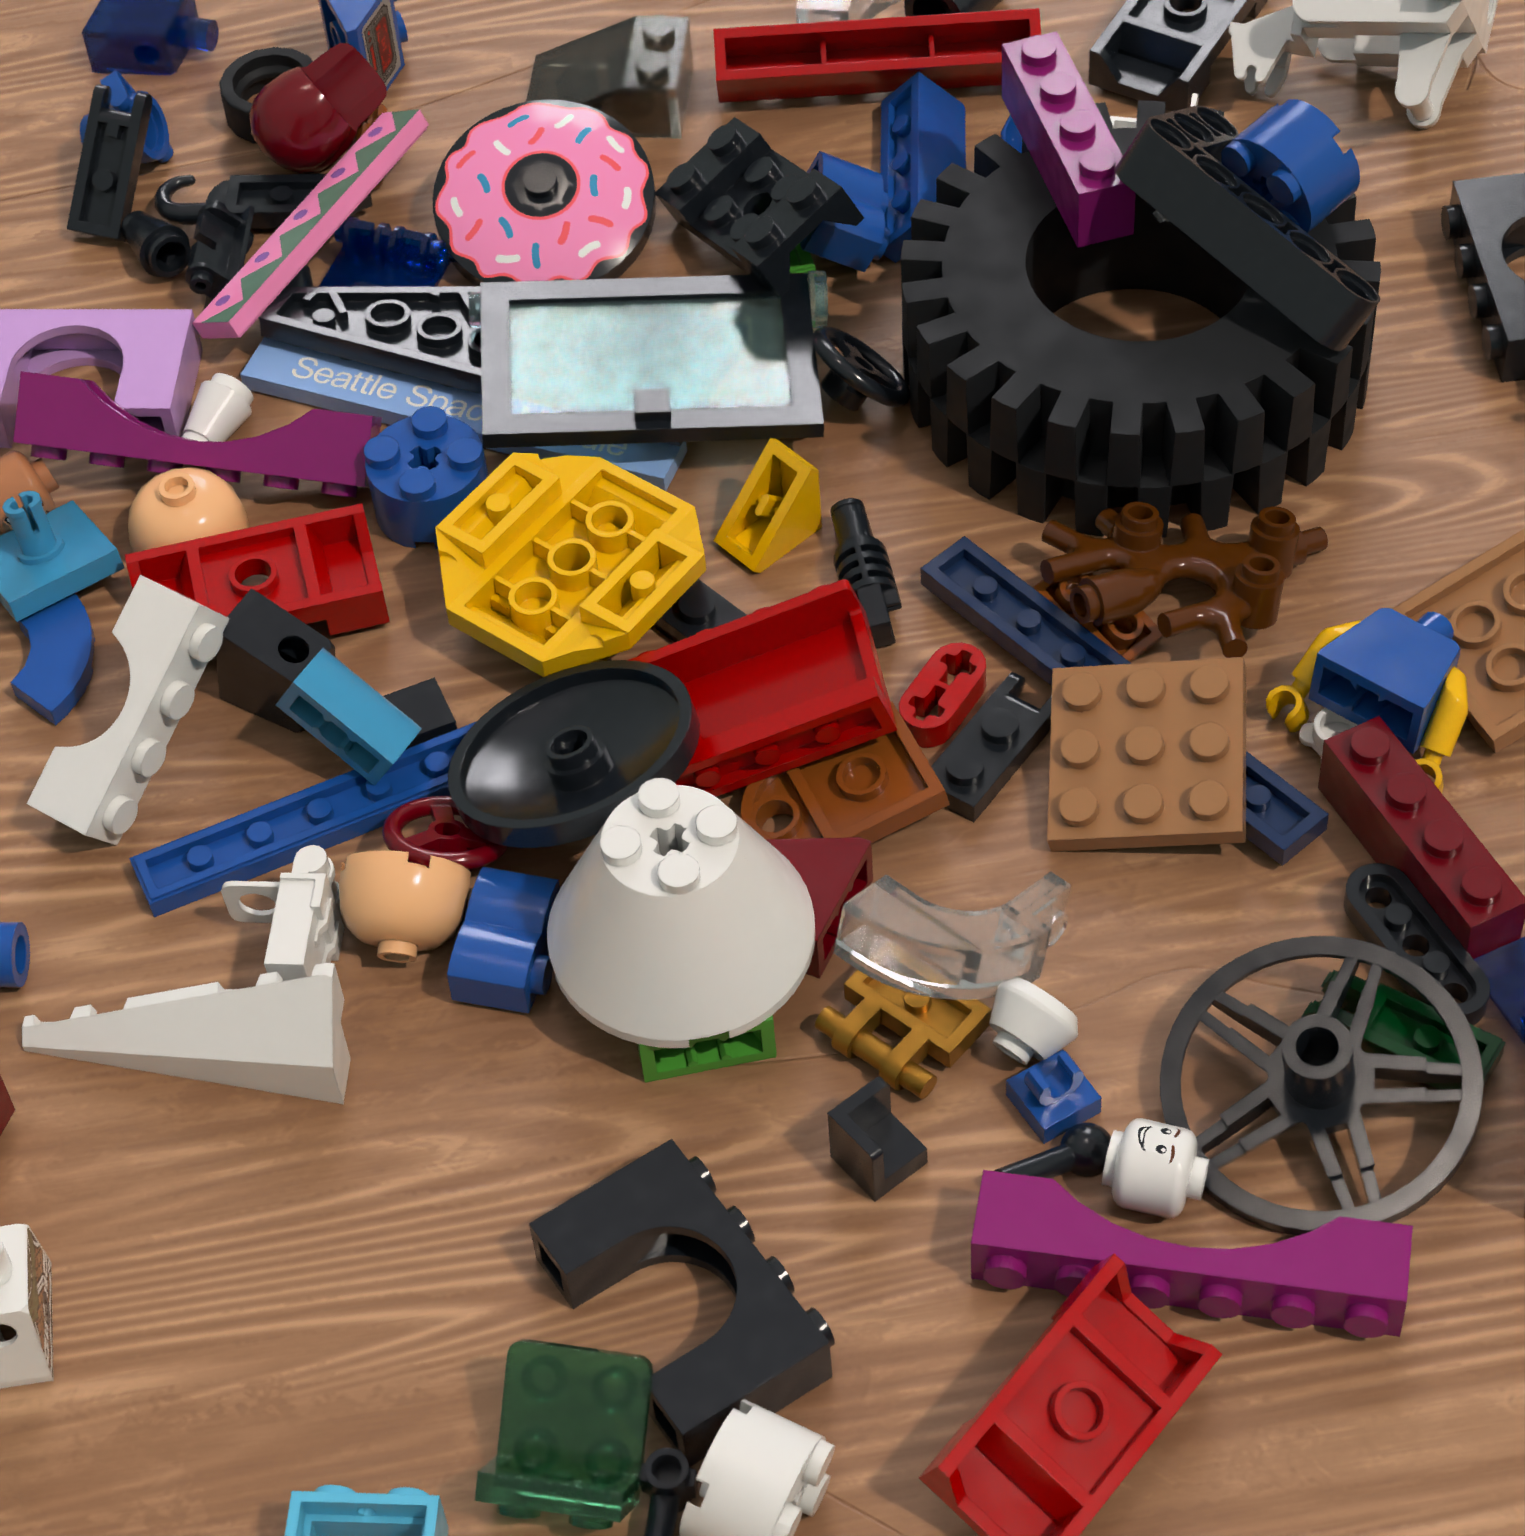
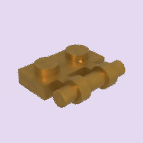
[815,941,992,1099]

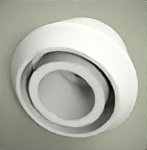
[989,977,1078,1065]

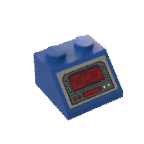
[318,0,408,90]

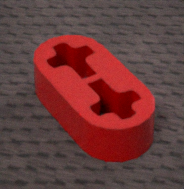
[899,642,986,748]

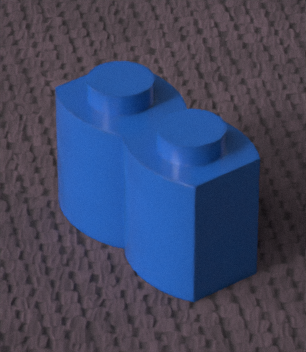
[800,151,890,272]
[447,867,560,1014]

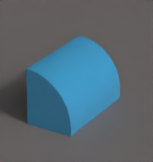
[276,647,422,786]

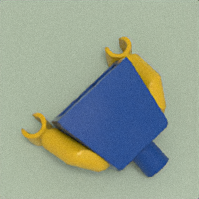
[1266,608,1468,793]

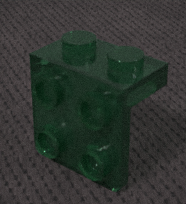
[475,1339,653,1530]

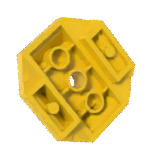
[435,452,706,677]

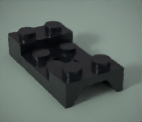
[1089,0,1268,111]
[655,117,864,297]

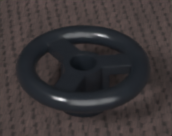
[812,326,910,411]

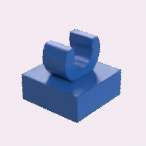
[1006,1049,1102,1144]

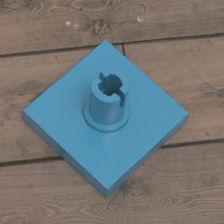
[0,491,125,622]

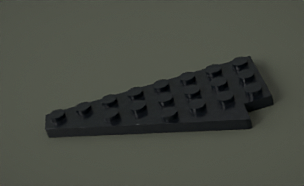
[259,286,748,446]

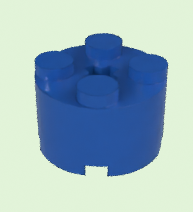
[1221,99,1360,233]
[364,406,488,549]

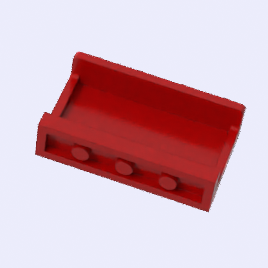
[629,579,898,797]

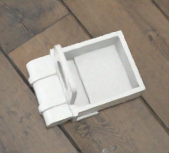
[221,845,344,981]

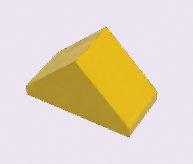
[713,438,822,573]

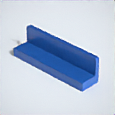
[880,71,966,263]

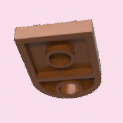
[741,701,950,844]

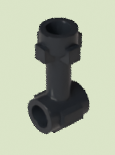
[639,1448,699,1536]

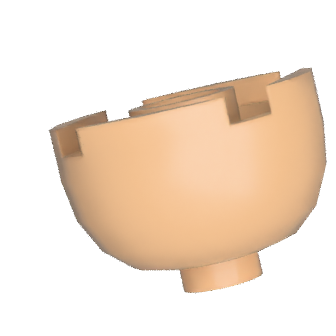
[128,467,250,553]
[339,851,471,963]

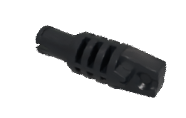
[830,498,902,648]

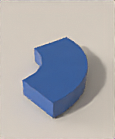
[10,593,95,726]

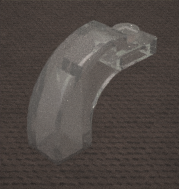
[833,872,1072,1000]

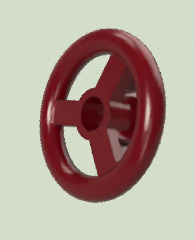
[382,796,509,872]

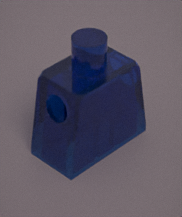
[82,0,219,75]

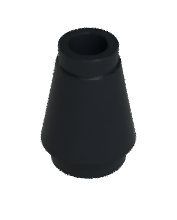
[121,211,191,277]

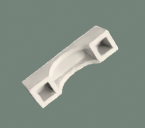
[27,575,230,845]

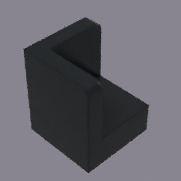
[827,1076,928,1202]

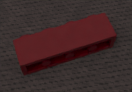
[1318,716,1525,966]

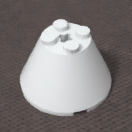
[547,778,816,1048]

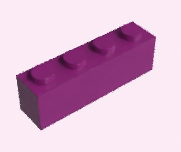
[1002,31,1136,247]

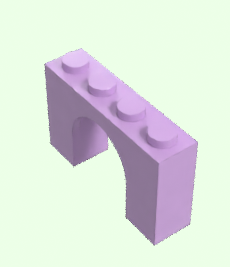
[0,309,203,448]

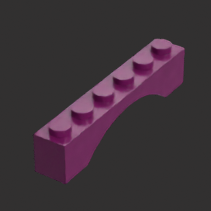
[13,371,382,498]
[971,1170,1413,1338]

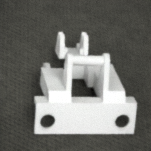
[1228,0,1498,129]

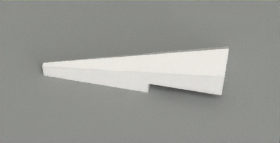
[22,963,351,1104]

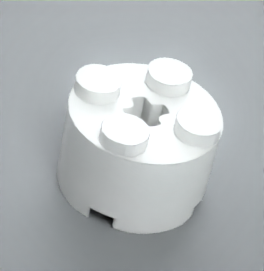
[679,1399,835,1536]

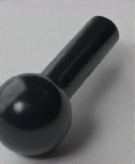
[995,1122,1111,1178]

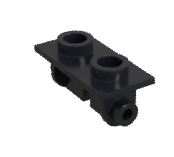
[185,200,255,309]

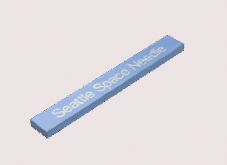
[240,337,687,491]

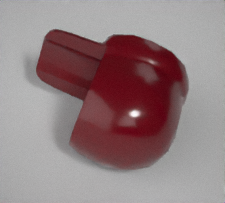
[249,43,387,174]

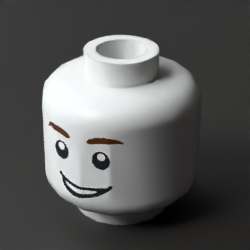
[1102,1118,1210,1218]

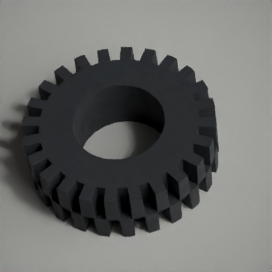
[901,101,1381,538]

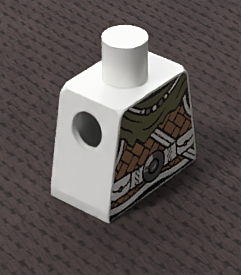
[0,1223,54,1389]

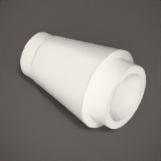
[182,373,254,442]

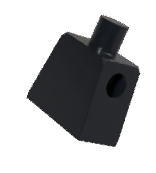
[216,589,335,733]

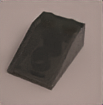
[526,15,693,138]

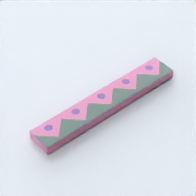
[192,109,429,339]

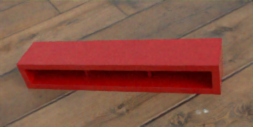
[713,8,1041,103]

